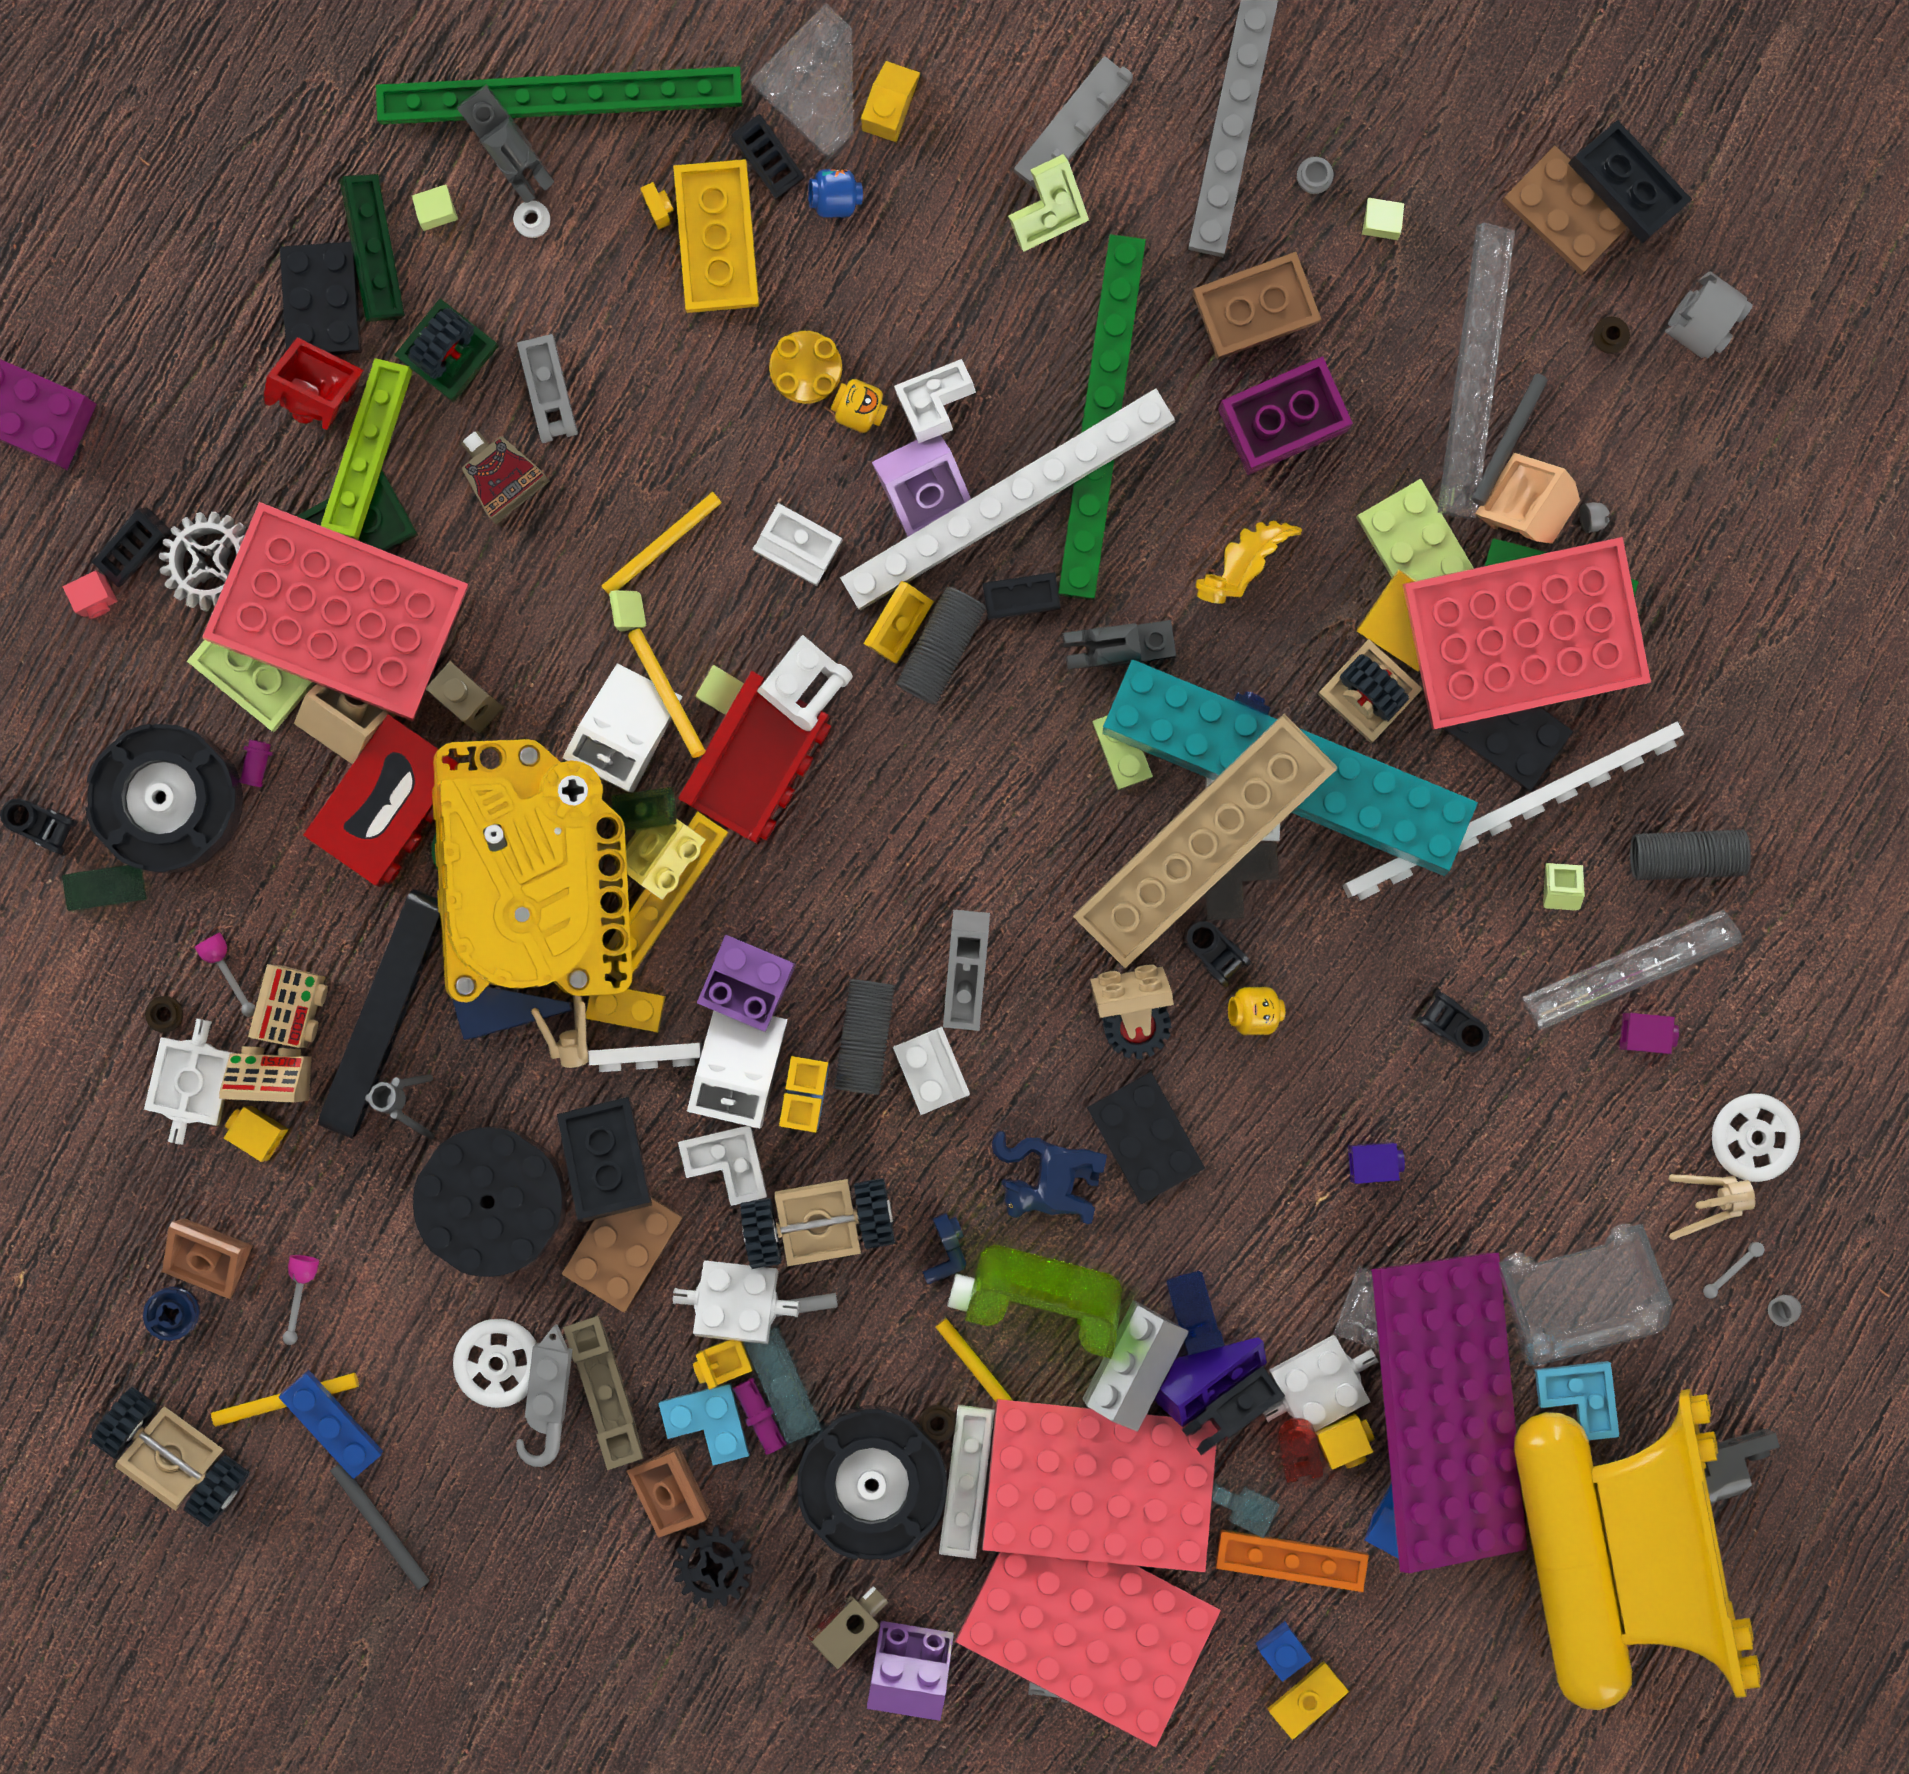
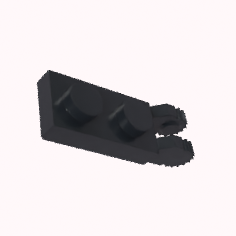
[1182,1366,1285,1456]

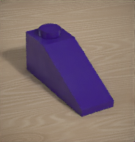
[1154,1337,1267,1427]

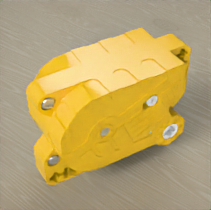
[432,739,632,1003]

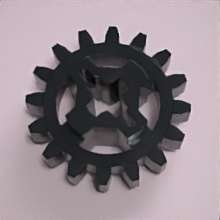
[673,1524,754,1608]

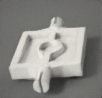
[144,1018,232,1145]
[673,1261,800,1344]
[1263,1335,1379,1437]

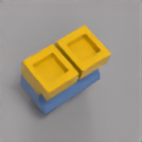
[779,1056,829,1133]

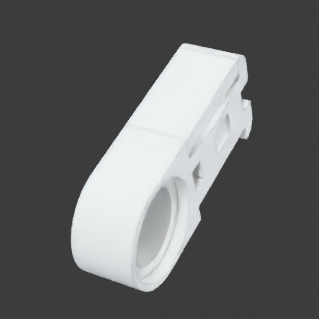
[947,1273,974,1312]

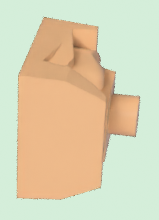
[1475,453,1580,544]

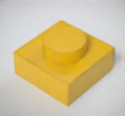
[640,182,673,230]

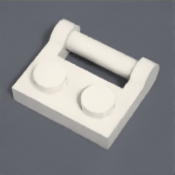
[757,635,853,731]

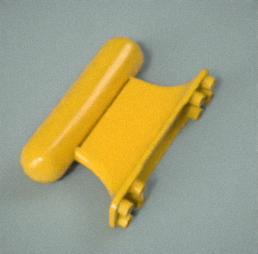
[1514,1389,1761,1710]

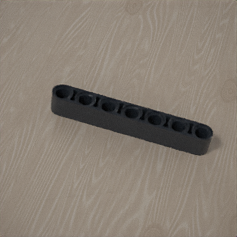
[318,889,441,1139]

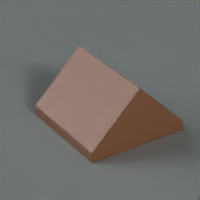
[162,1218,253,1299]
[627,1445,710,1538]

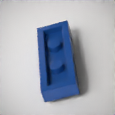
[279,1370,383,1479]

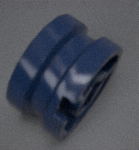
[143,1286,200,1341]

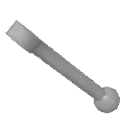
[1703,1242,1765,1299]

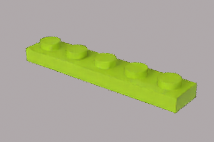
[320,358,413,540]

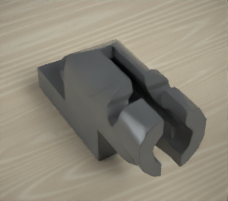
[457,84,554,203]
[1063,620,1176,670]
[1704,1428,1780,1504]

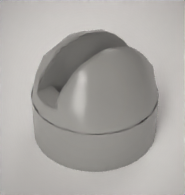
[1579,502,1610,533]
[1768,1295,1802,1327]

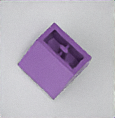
[697,935,796,1032]
[867,1621,954,1721]

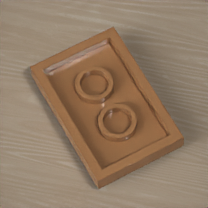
[1502,145,1628,275]
[1192,252,1322,360]
[562,1197,683,1313]

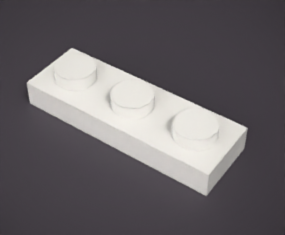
[588,1043,703,1072]

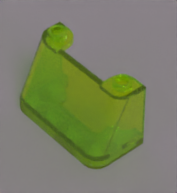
[965,1245,1122,1359]

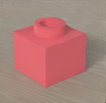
[62,570,118,619]

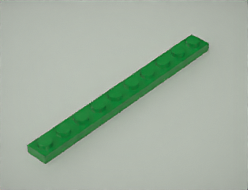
[376,66,743,125]
[1058,234,1146,600]

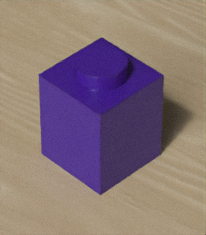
[1348,1142,1405,1184]

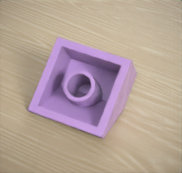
[872,435,971,537]

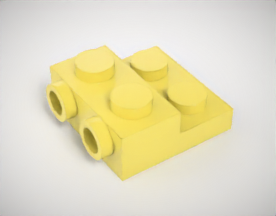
[613,804,706,900]

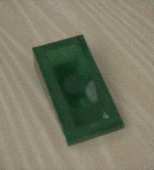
[611,787,677,832]
[62,865,147,912]

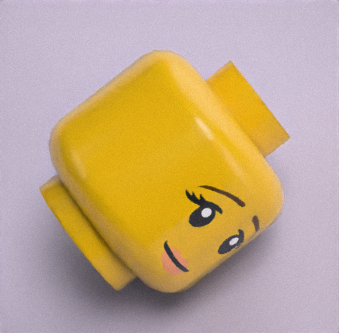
[1228,987,1285,1035]

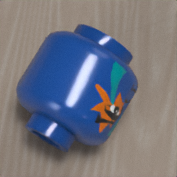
[808,169,863,218]

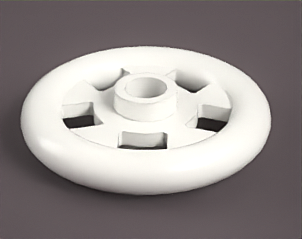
[1712,1093,1800,1182]
[453,1319,537,1408]

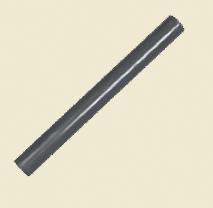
[1471,374,1548,506]
[330,1464,430,1590]

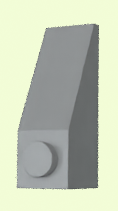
[943,910,990,1031]

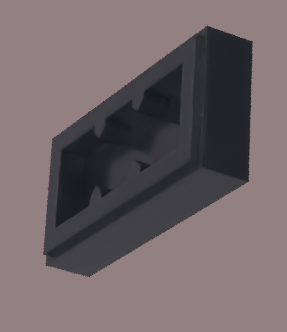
[982,572,1061,621]

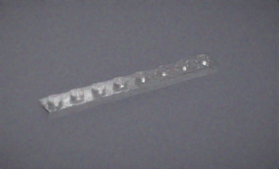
[1438,223,1515,519]

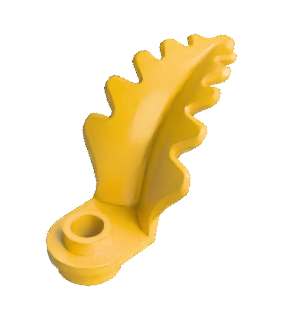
[1195,521,1302,604]

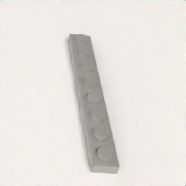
[1188,0,1278,257]

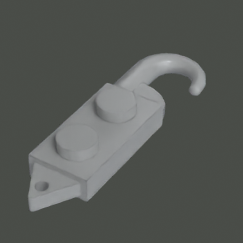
[516,1324,573,1467]

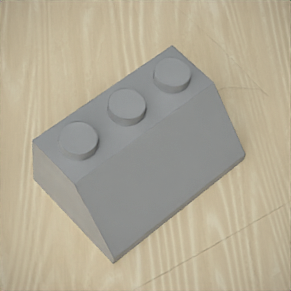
[1082,1300,1189,1432]

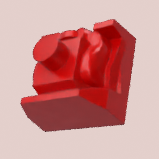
[264,337,364,430]

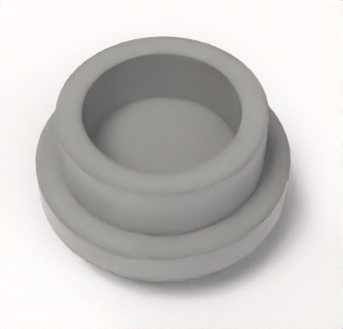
[1297,157,1334,194]

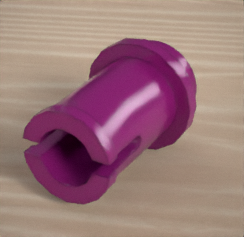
[239,739,273,787]

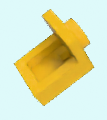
[693,1340,753,1390]

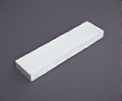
[939,1405,995,1559]

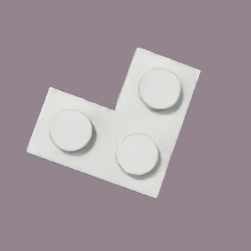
[894,359,976,443]
[678,1126,768,1206]

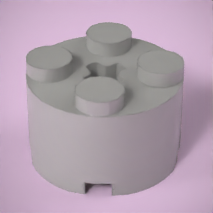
[1665,271,1753,359]

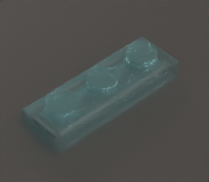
[744,1326,822,1444]

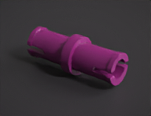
[732,1378,787,1455]

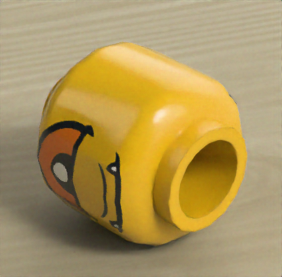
[831,379,888,433]

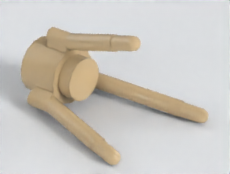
[531,995,589,1068]
[1669,1174,1755,1240]

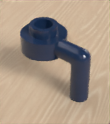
[922,1213,966,1285]

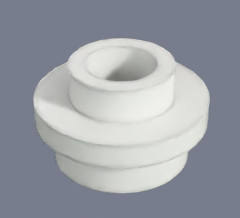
[513,201,550,238]

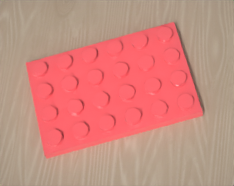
[202,502,468,721]
[1403,537,1651,729]
[982,1399,1218,1572]
[955,1552,1221,1747]

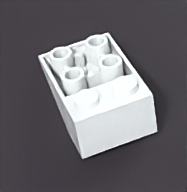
[562,663,683,794]
[687,1011,788,1129]

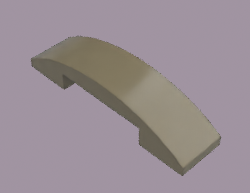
[563,1316,644,1470]

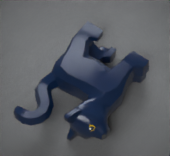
[992,1131,1107,1224]

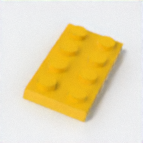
[673,159,759,313]

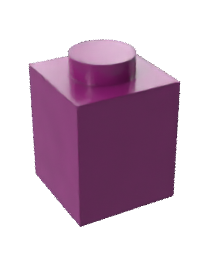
[1620,1013,1679,1054]

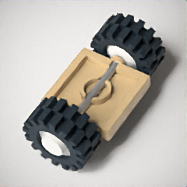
[740,1178,895,1269]
[90,1387,250,1527]

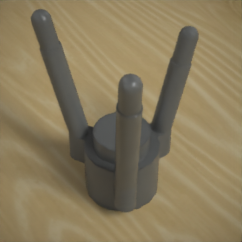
[365,1074,435,1140]

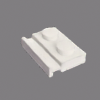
[752,503,843,586]
[893,1027,970,1115]

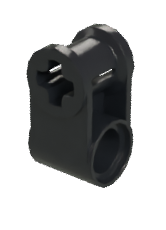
[0,798,78,855]
[1183,921,1252,989]
[1416,990,1489,1053]

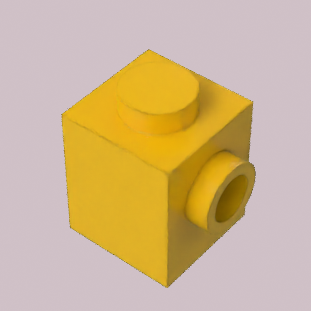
[1314,1413,1375,1470]

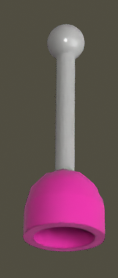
[194,933,256,1017]
[283,1255,319,1345]

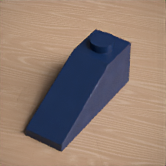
[452,987,574,1040]

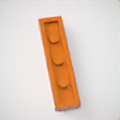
[1215,1529,1369,1592]

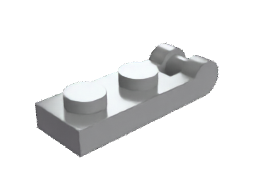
[517,334,578,443]

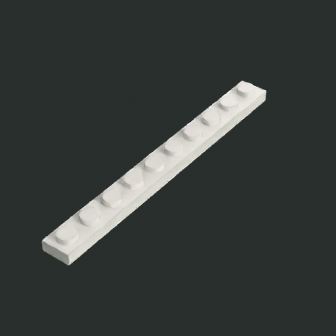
[840,389,1175,611]
[1342,721,1684,901]

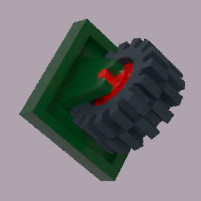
[394,298,499,403]

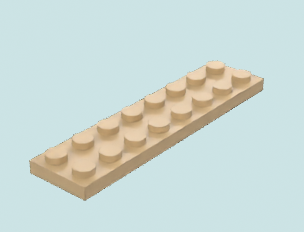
[1073,714,1337,968]

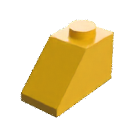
[861,61,920,142]

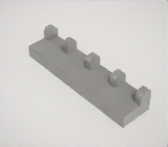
[1014,56,1133,191]

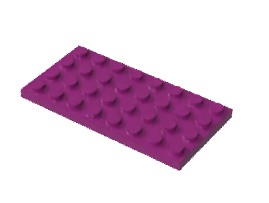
[1372,1252,1527,1573]

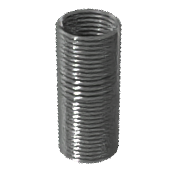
[896,587,987,705]
[1630,829,1751,881]
[834,979,895,1095]

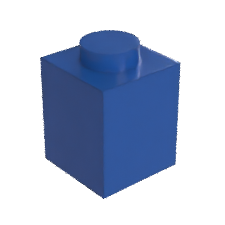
[1256,1621,1312,1682]

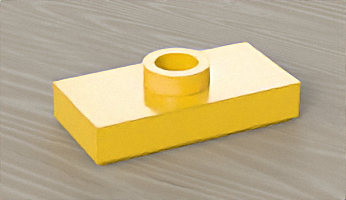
[1267,1661,1349,1740]

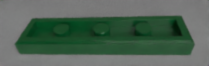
[339,174,405,322]

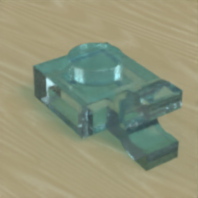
[1212,1483,1280,1538]

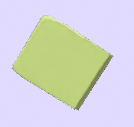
[412,185,458,231]
[1362,198,1404,240]
[609,590,646,632]
[695,665,744,715]
[1543,863,1585,910]

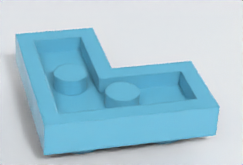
[1534,1361,1619,1440]
[658,1383,750,1466]

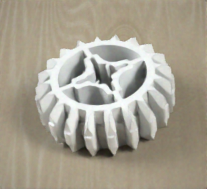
[159,512,246,611]

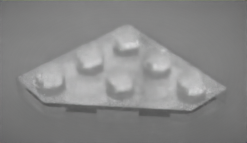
[750,3,854,160]

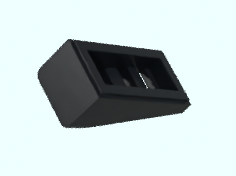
[731,114,805,200]
[92,508,172,587]

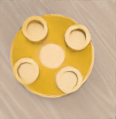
[769,331,842,404]

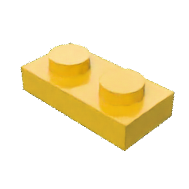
[863,581,934,664]
[586,986,666,1032]

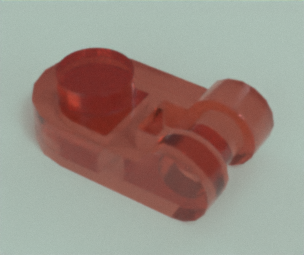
[1278,1418,1323,1483]

